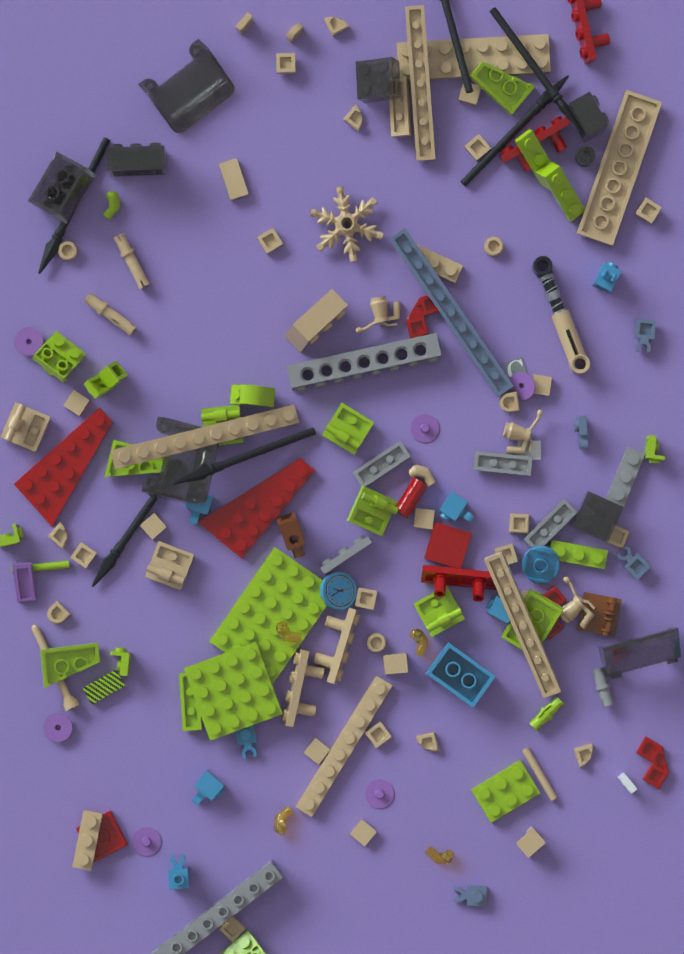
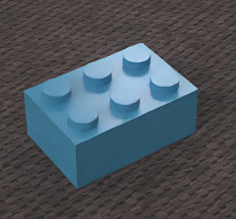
[426,642,496,708]

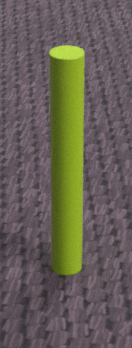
[12,561,70,574]

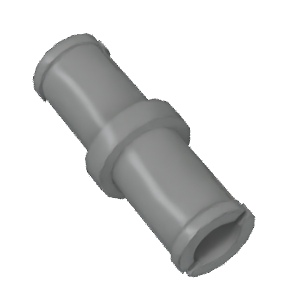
[591,667,614,707]

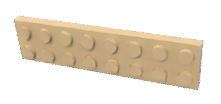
[396,34,551,81]
[576,90,662,246]

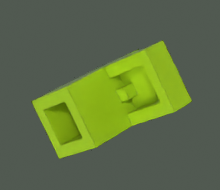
[83,360,128,399]
[230,384,275,407]

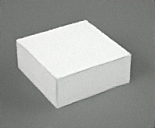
[617,773,637,794]

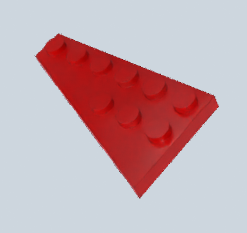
[198,458,315,559]

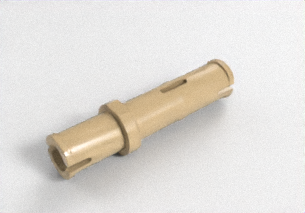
[113,233,150,290]
[84,292,137,336]

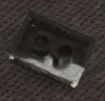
[106,143,168,177]
[28,152,95,224]

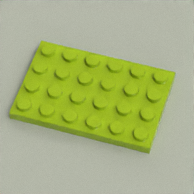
[209,547,327,685]

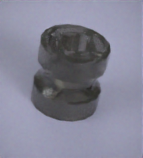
[575,145,596,167]

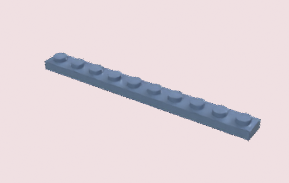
[390,228,514,397]

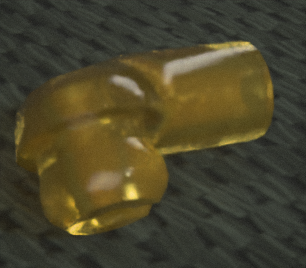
[276,621,302,643]
[410,629,428,657]
[274,806,294,835]
[424,846,454,864]

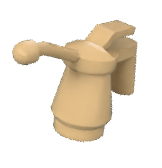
[355,296,401,333]
[503,410,543,454]
[560,577,595,629]

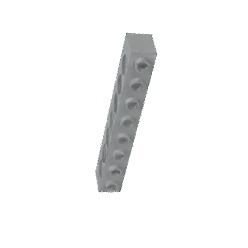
[287,333,441,392]
[150,860,283,954]

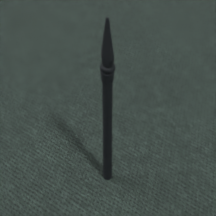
[440,0,473,93]
[489,7,581,131]
[460,75,569,187]
[38,137,111,274]
[174,427,316,484]
[92,459,182,587]

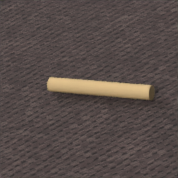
[522,747,557,801]

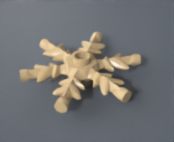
[310,186,384,262]

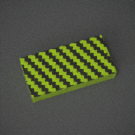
[82,669,126,705]

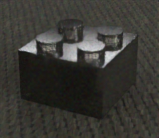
[355,57,401,103]
[568,92,609,143]
[571,491,623,542]

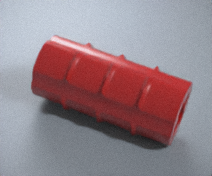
[396,478,428,519]

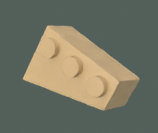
[285,289,348,353]

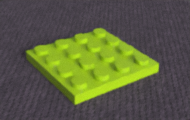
[184,642,283,741]

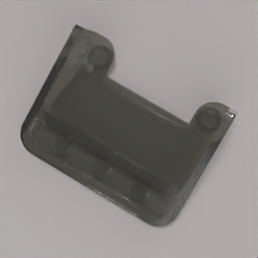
[138,38,234,133]
[142,417,219,504]
[598,627,681,679]

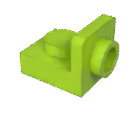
[644,435,666,464]
[0,523,24,548]
[110,647,132,676]

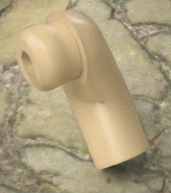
[408,465,436,486]

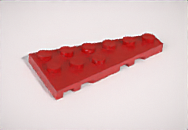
[14,408,113,527]

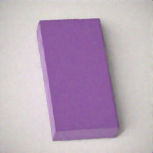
[12,562,37,603]

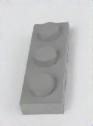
[352,441,411,487]
[605,447,645,507]
[473,451,533,476]
[523,499,578,548]
[320,535,372,575]

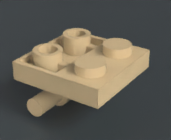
[1,402,51,453]
[145,541,195,590]

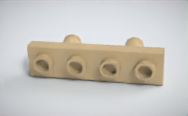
[314,608,361,684]
[281,649,324,727]

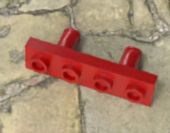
[567,0,610,64]
[499,116,571,172]
[421,565,497,602]

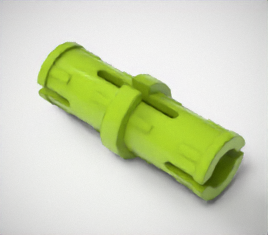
[529,696,565,732]

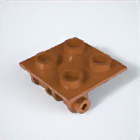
[577,592,622,637]

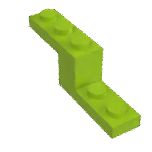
[514,129,585,222]

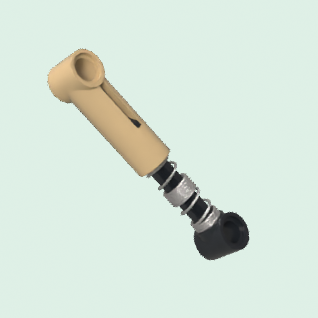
[532,256,590,375]

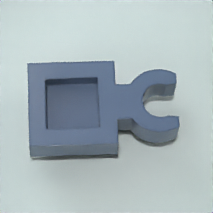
[634,318,656,353]
[574,416,588,450]
[616,546,651,580]
[453,885,487,907]

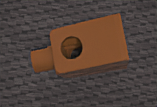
[277,511,306,558]

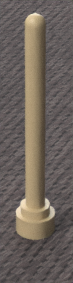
[31,625,80,711]

